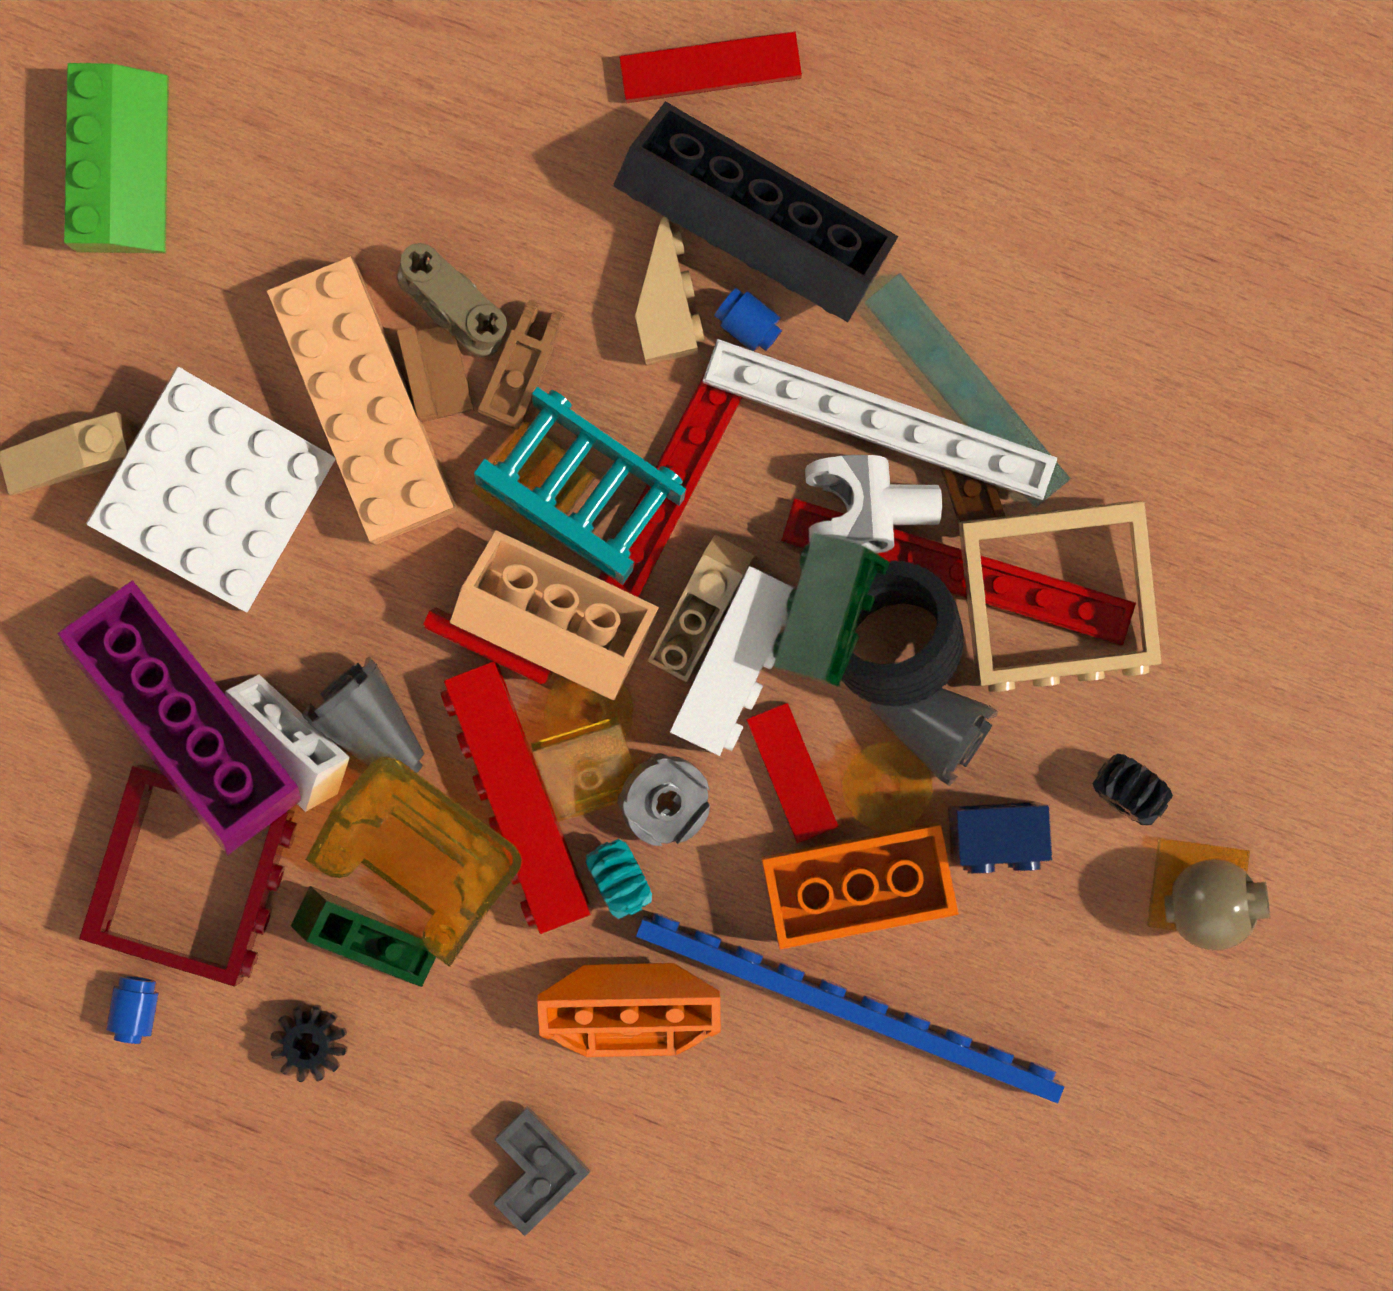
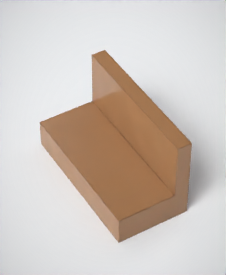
[397,326,474,422]

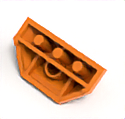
[537,963,721,1057]

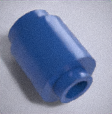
[714,288,782,352]
[106,976,159,1044]

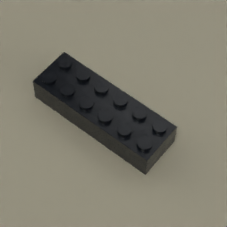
[613,101,899,322]

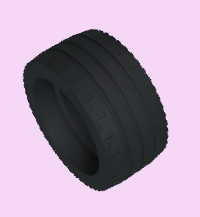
[841,560,963,707]

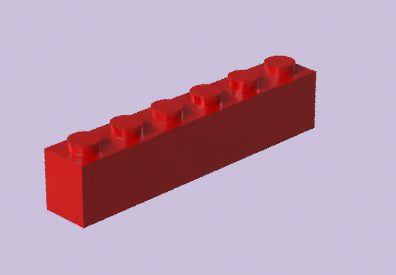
[440,661,592,934]

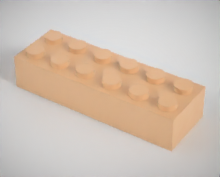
[267,256,458,545]

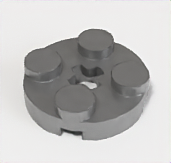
[618,753,710,846]

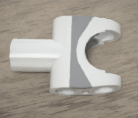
[805,455,942,553]

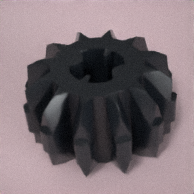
[1092,754,1173,826]
[270,1005,348,1082]

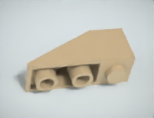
[635,217,704,365]
[648,535,754,682]

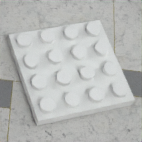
[86,366,335,613]

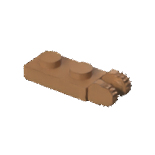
[478,300,564,431]

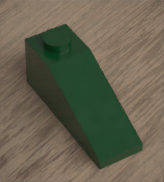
[291,886,441,987]

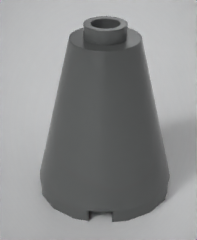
[302,657,424,783]
[870,688,998,786]

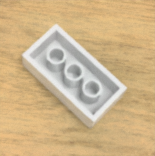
[670,566,794,756]

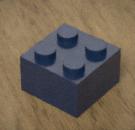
[948,802,1052,874]

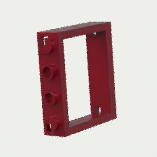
[79,765,297,987]

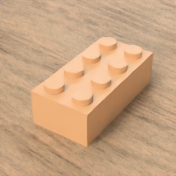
[450,530,659,700]

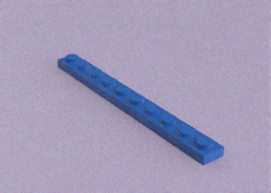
[636,913,1064,1104]

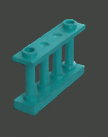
[474,387,686,585]

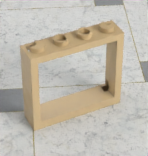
[958,500,1162,692]

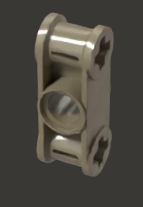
[397,243,507,357]

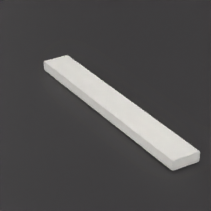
[702,339,1058,502]

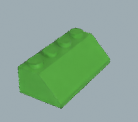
[64,63,169,253]

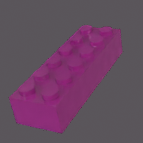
[57,580,301,855]

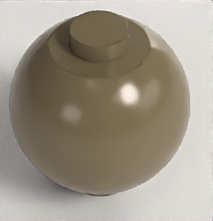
[1164,859,1270,951]

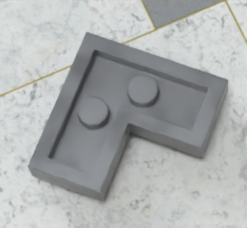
[494,1106,590,1236]

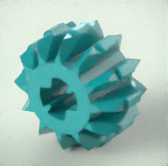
[586,839,652,919]

